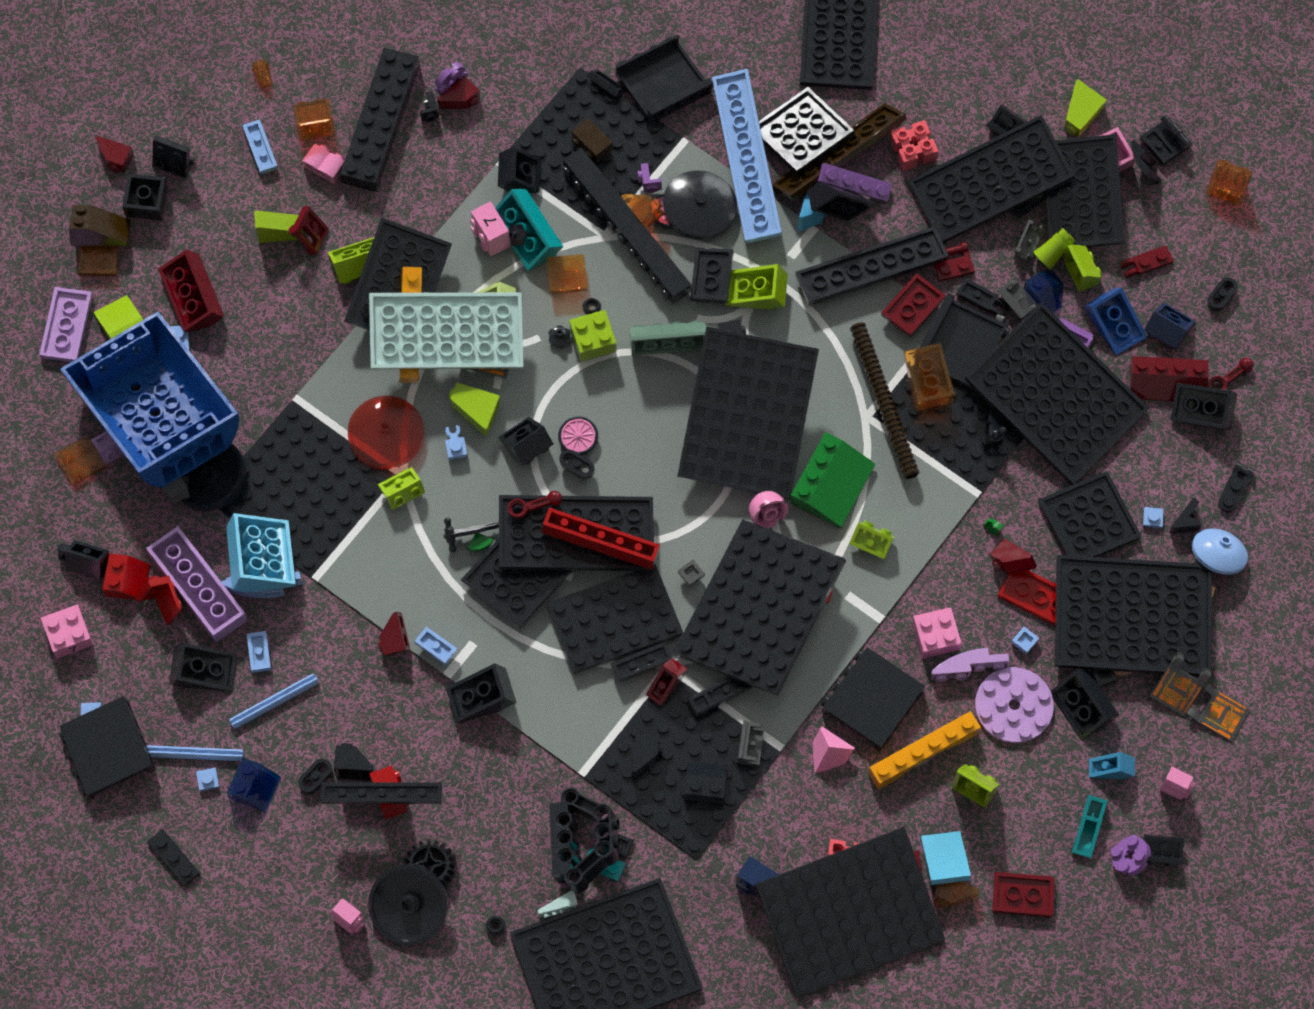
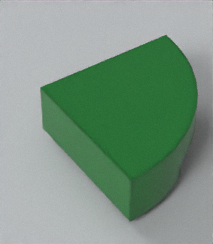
[983,519,1004,536]
[467,533,494,552]

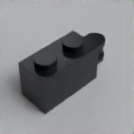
[57,540,109,580]

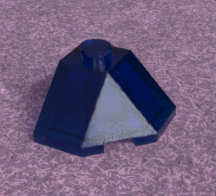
[1024,270,1064,313]

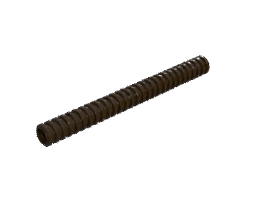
[850,322,920,479]

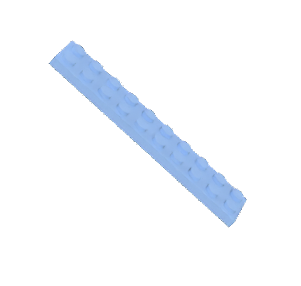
[712,69,782,244]

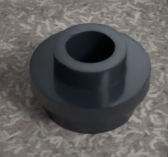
[583,298,601,315]
[486,916,506,936]

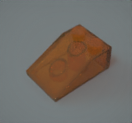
[904,343,955,411]

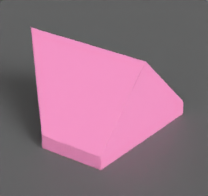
[813,727,854,773]

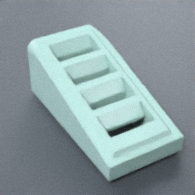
[538,891,578,919]

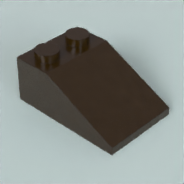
[69,205,131,246]

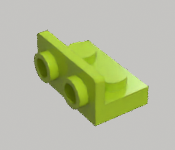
[378,467,425,510]
[849,520,895,559]

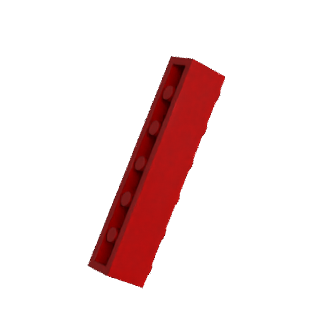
[542,508,660,570]

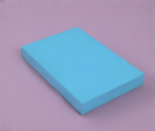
[921,831,971,885]

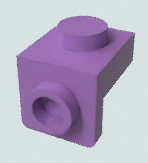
[637,163,662,193]

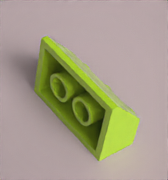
[328,237,374,284]

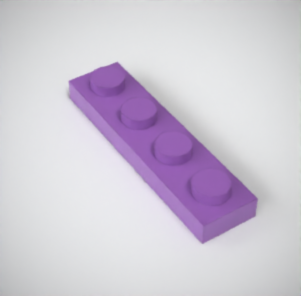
[818,163,892,202]

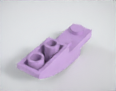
[931,648,1009,682]

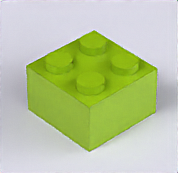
[569,310,617,362]

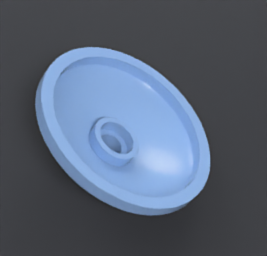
[1192,529,1248,575]

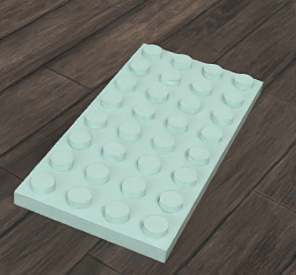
[369,292,524,369]

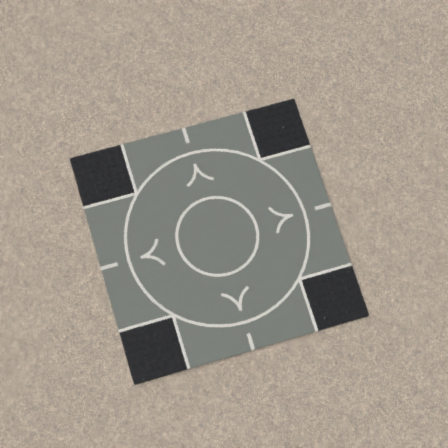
[219,68,1024,858]

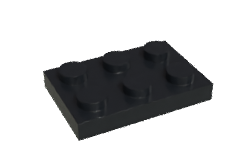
[690,247,734,303]

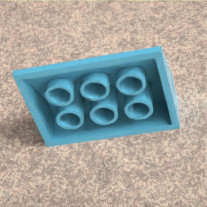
[226,513,295,592]

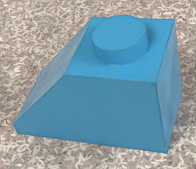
[797,192,828,231]
[1089,752,1135,779]

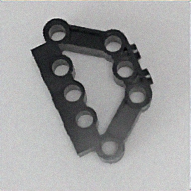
[549,787,621,893]

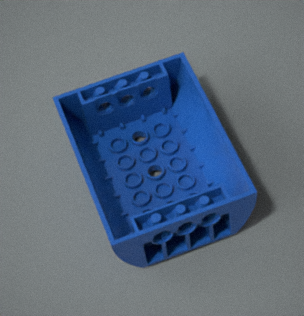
[60,312,239,487]

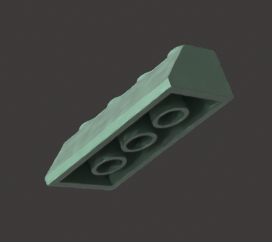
[629,320,706,356]

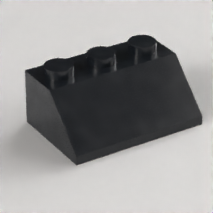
[807,182,875,221]
[1051,668,1119,740]

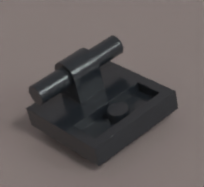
[1140,115,1192,166]
[152,135,195,178]

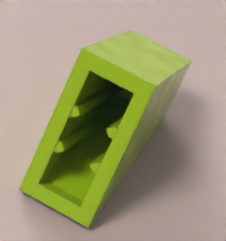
[1064,79,1107,138]
[254,211,306,243]
[448,382,500,436]

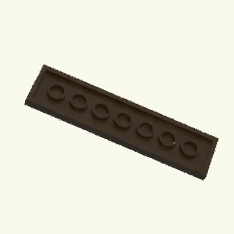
[772,103,907,201]

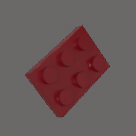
[881,273,946,337]
[992,872,1055,918]

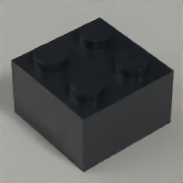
[122,174,168,221]

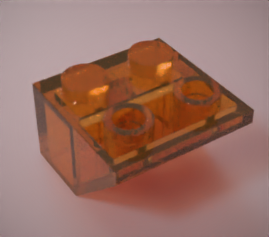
[1206,159,1253,206]

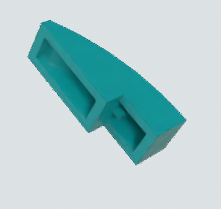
[1072,795,1108,858]

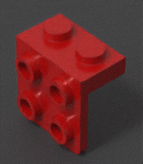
[136,575,182,625]

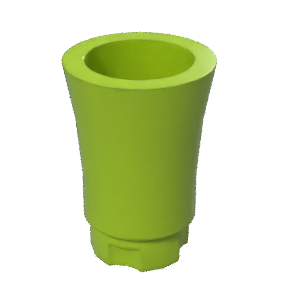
[1033,228,1075,270]

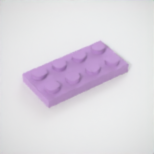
[39,287,93,362]

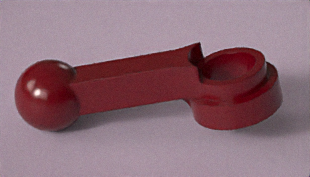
[1208,358,1254,390]
[508,491,562,519]

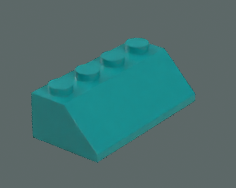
[495,189,564,271]

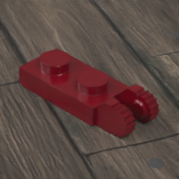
[1119,245,1174,278]

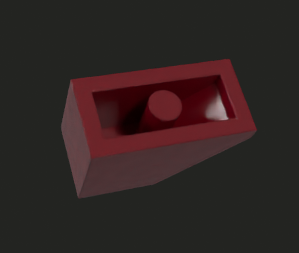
[437,76,480,109]
[96,136,133,173]
[989,539,1037,574]
[378,612,410,656]
[646,658,688,706]

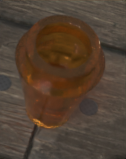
[252,59,272,88]

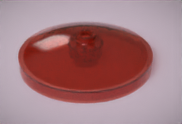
[347,396,424,469]

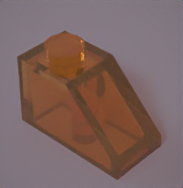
[621,194,665,228]
[932,881,980,908]

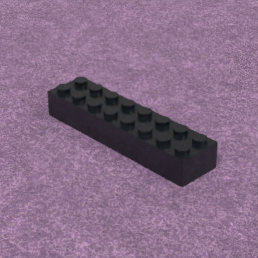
[340,48,420,192]

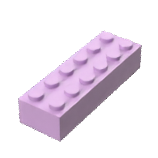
[146,526,247,643]

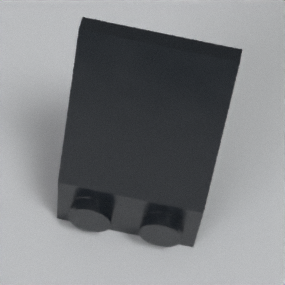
[1170,383,1238,431]
[169,642,237,692]
[446,663,517,723]

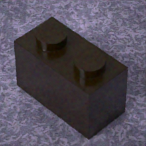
[571,118,613,164]

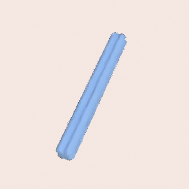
[229,674,319,729]
[147,745,244,761]

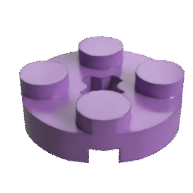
[434,62,468,95]
[1111,835,1151,876]

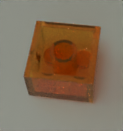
[292,99,335,141]

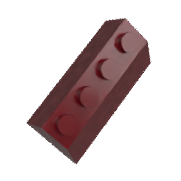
[158,249,225,332]
[1130,356,1208,401]

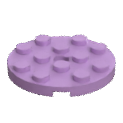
[975,667,1054,744]

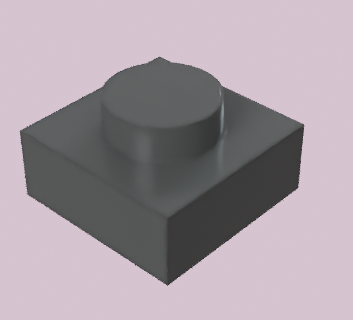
[678,560,705,587]

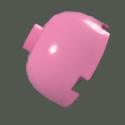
[749,491,788,529]

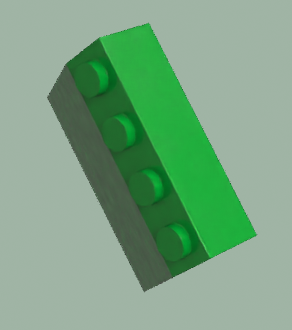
[790,432,875,528]

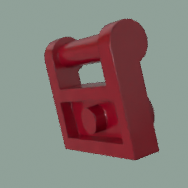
[289,206,329,256]
[933,242,975,282]

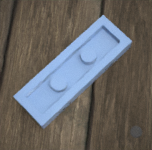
[242,119,278,175]

